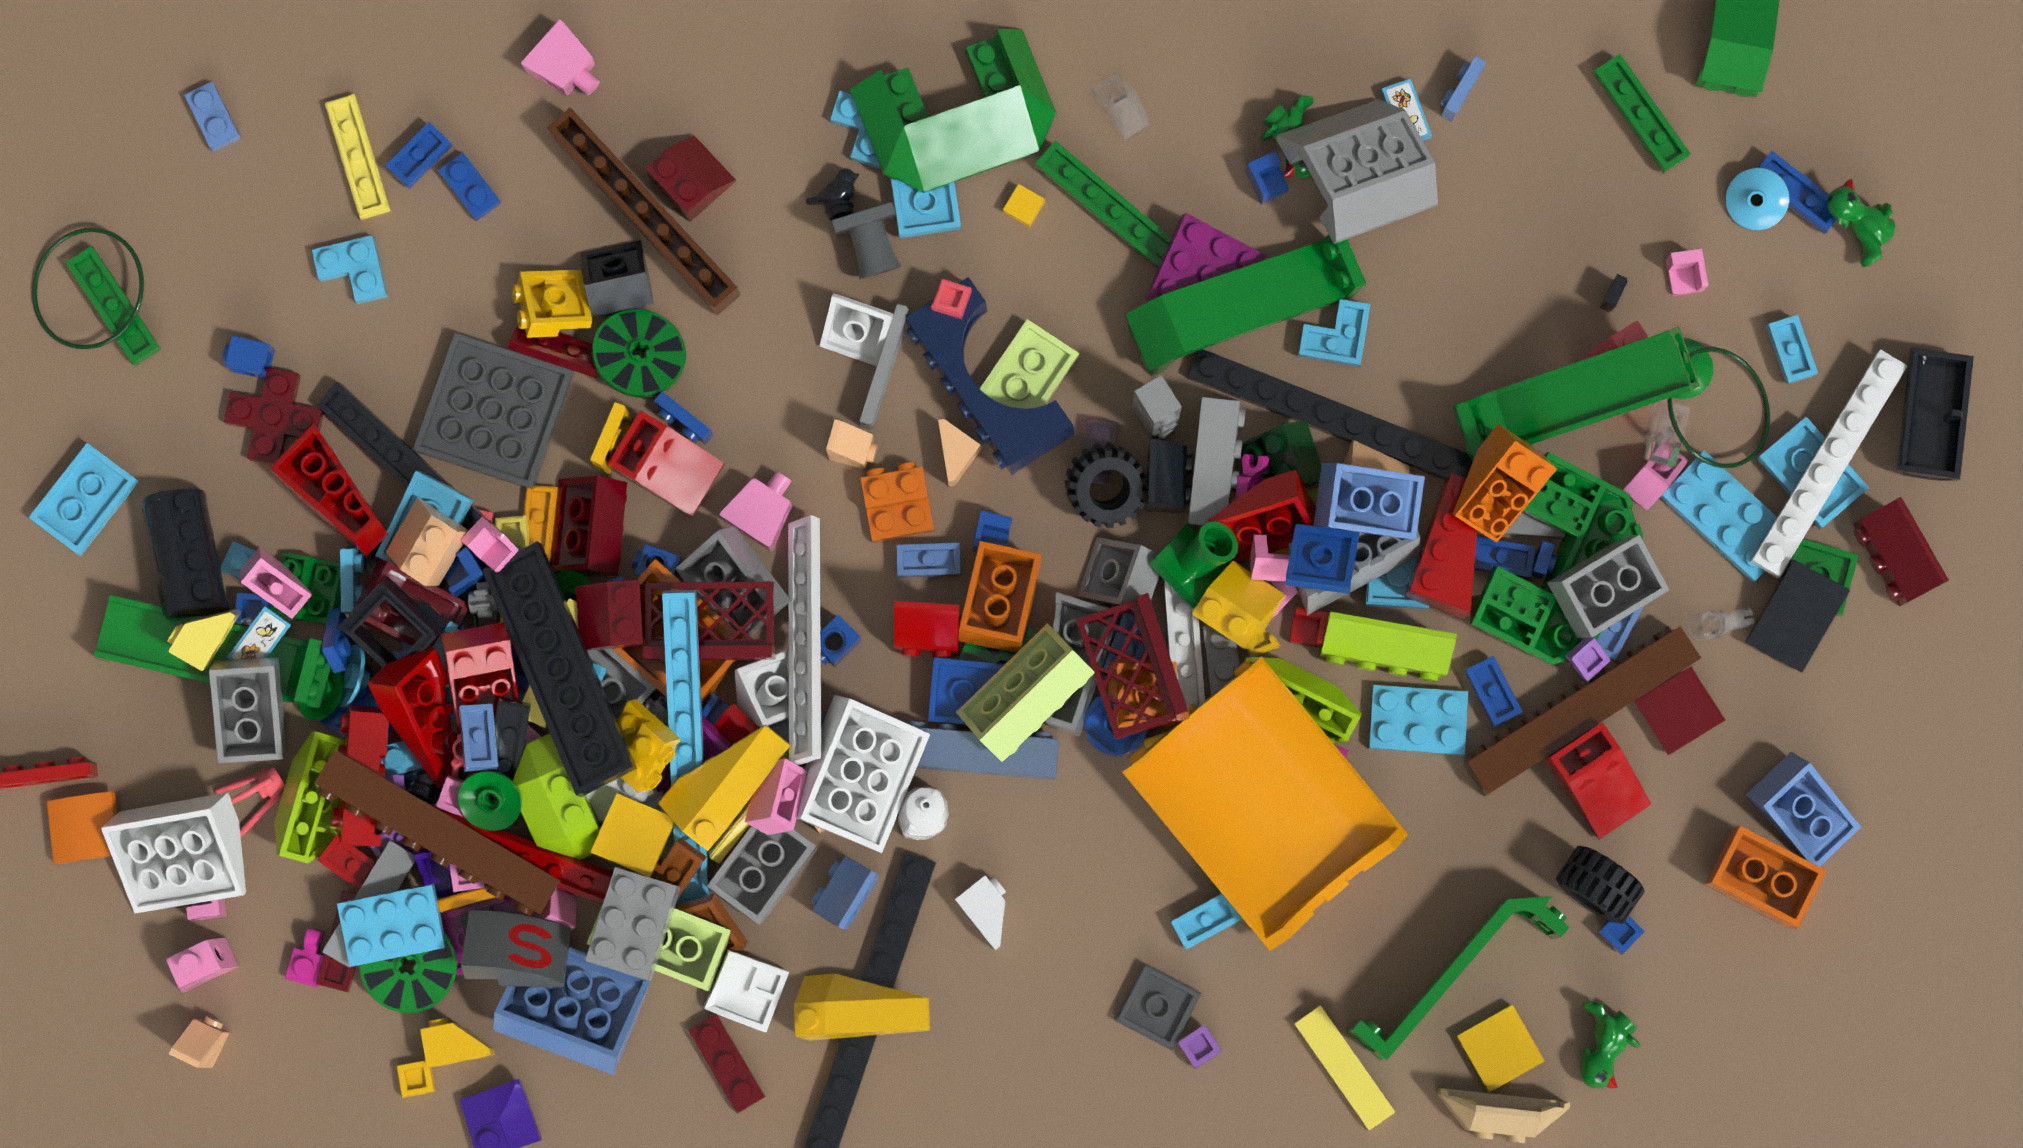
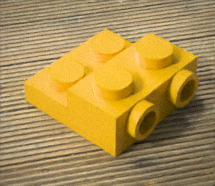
[512,270,593,338]
[617,699,680,793]

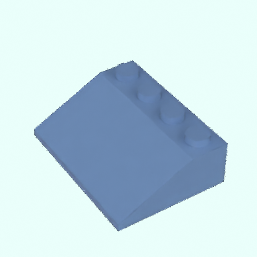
[493,947,651,1075]

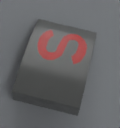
[461,910,571,987]

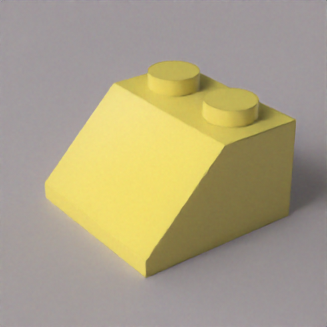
[167,609,241,671]

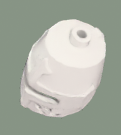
[898,787,949,840]

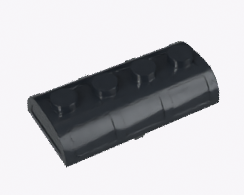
[1896,347,1974,481]
[142,488,229,619]

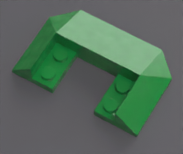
[850,29,1056,193]
[1470,452,1643,665]

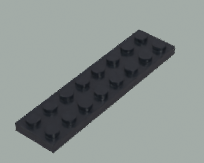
[482,541,637,798]

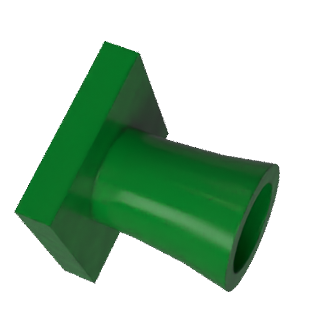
[1149,521,1238,609]

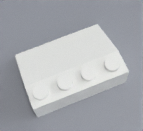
[797,695,930,853]
[101,792,246,913]

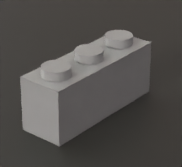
[1131,375,1182,440]

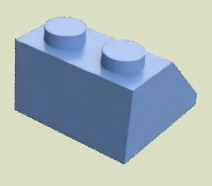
[811,856,879,932]

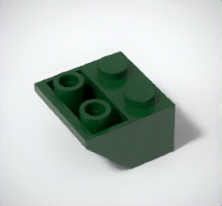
[1241,420,1322,488]

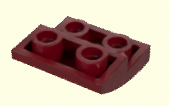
[1634,666,1726,755]

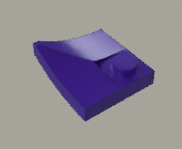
[460,1079,542,1148]

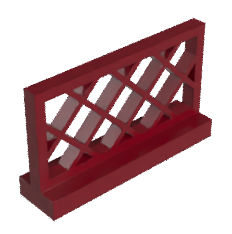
[643,581,775,661]
[1076,593,1189,740]

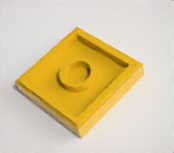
[590,402,633,475]
[591,793,675,878]
[1456,1005,1545,1093]

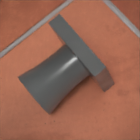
[832,202,901,280]

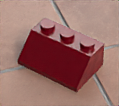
[550,475,627,577]
[1853,497,1949,606]

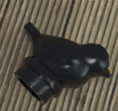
[806,168,859,221]
[400,768,442,804]

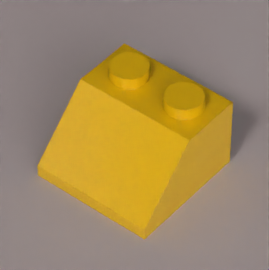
[1192,561,1286,649]

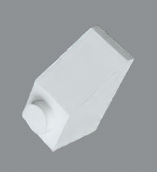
[955,876,1006,951]

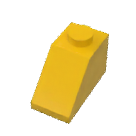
[420,1018,495,1068]

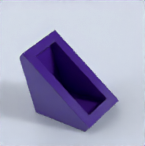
[414,849,461,900]

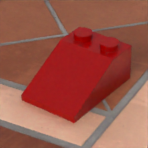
[1208,470,1316,563]
[894,601,961,659]

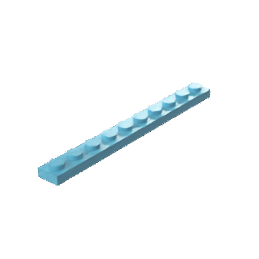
[662,590,710,905]

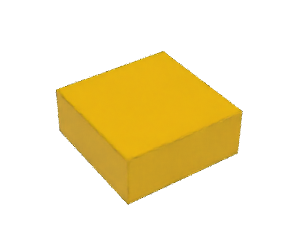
[1003,184,1045,228]
[397,1060,436,1098]

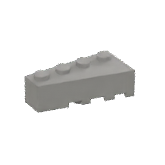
[1188,397,1246,525]
[1288,530,1420,615]
[1045,592,1120,737]

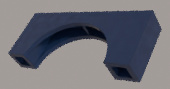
[905,277,1074,475]

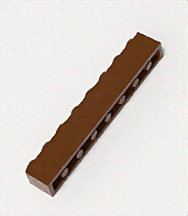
[547,107,740,316]
[1463,626,1701,796]
[314,749,560,917]

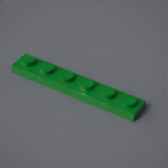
[1035,140,1171,269]

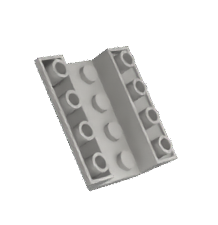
[1276,99,1438,244]

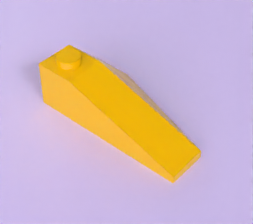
[658,724,790,851]
[794,973,930,1041]

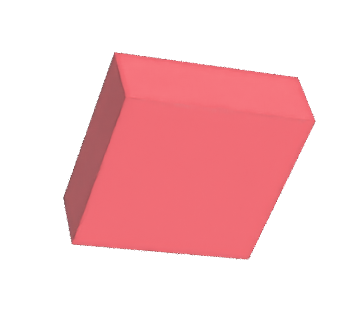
[931,279,972,320]

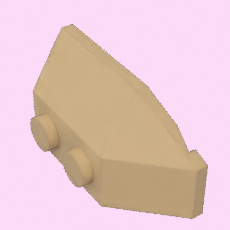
[1437,1088,1570,1143]

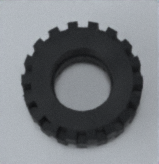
[1065,443,1148,528]
[1555,846,1645,924]

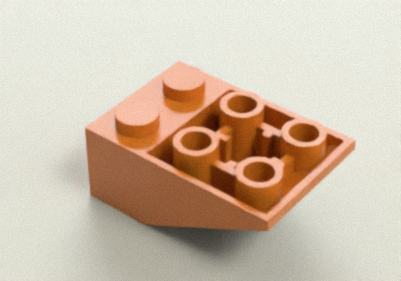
[1453,424,1557,543]

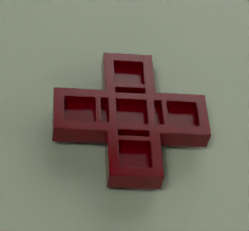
[223,368,324,465]

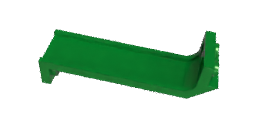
[1695,0,1779,97]
[1125,234,1366,376]
[1452,326,1700,463]
[93,595,331,708]
[1346,896,1570,1060]

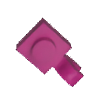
[1235,454,1269,500]
[285,928,324,987]

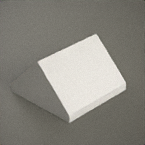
[820,293,893,366]
[735,650,789,727]

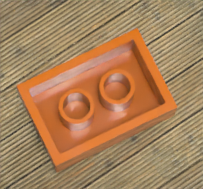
[959,541,1042,653]
[1704,826,1827,930]

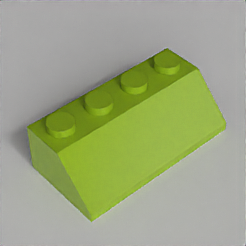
[1319,612,1457,682]

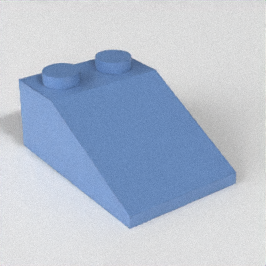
[1313,463,1425,540]
[1746,752,1861,867]

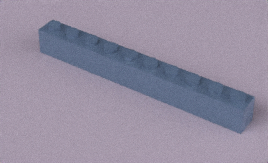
[758,713,1059,780]

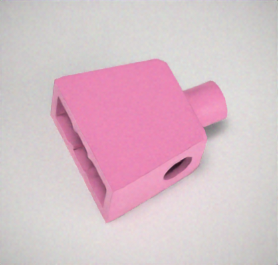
[521,19,600,96]
[719,471,792,552]
[166,938,239,993]

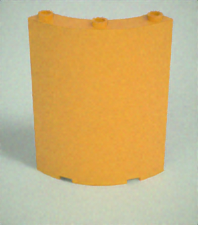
[1122,656,1408,951]

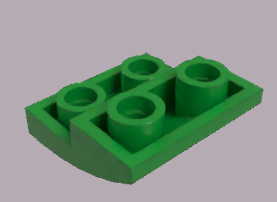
[270,552,341,625]

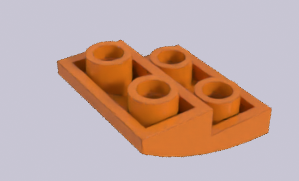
[47,791,117,864]

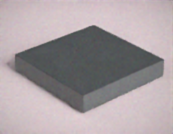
[1115,963,1202,1051]

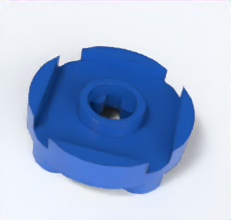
[1084,694,1147,756]

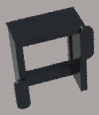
[337,576,447,668]

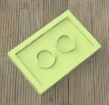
[980,319,1079,409]

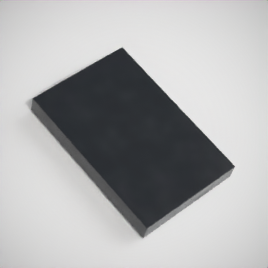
[1745,559,1850,672]

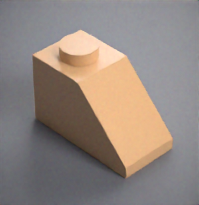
[826,419,878,470]
[169,1016,229,1068]

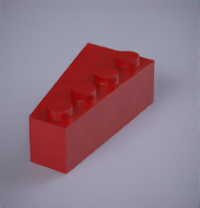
[270,423,388,556]
[1404,473,1477,619]
[331,705,389,847]

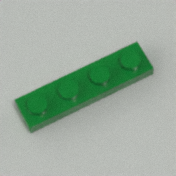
[1593,54,1691,174]
[65,245,161,366]

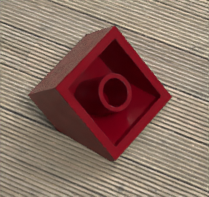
[645,136,736,222]
[576,580,644,650]

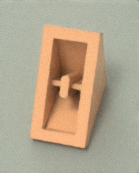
[938,419,981,486]

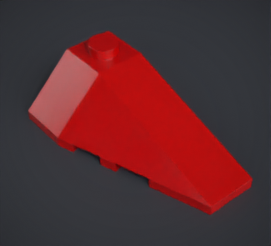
[368,648,462,789]

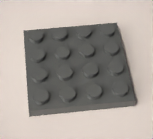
[413,332,574,490]

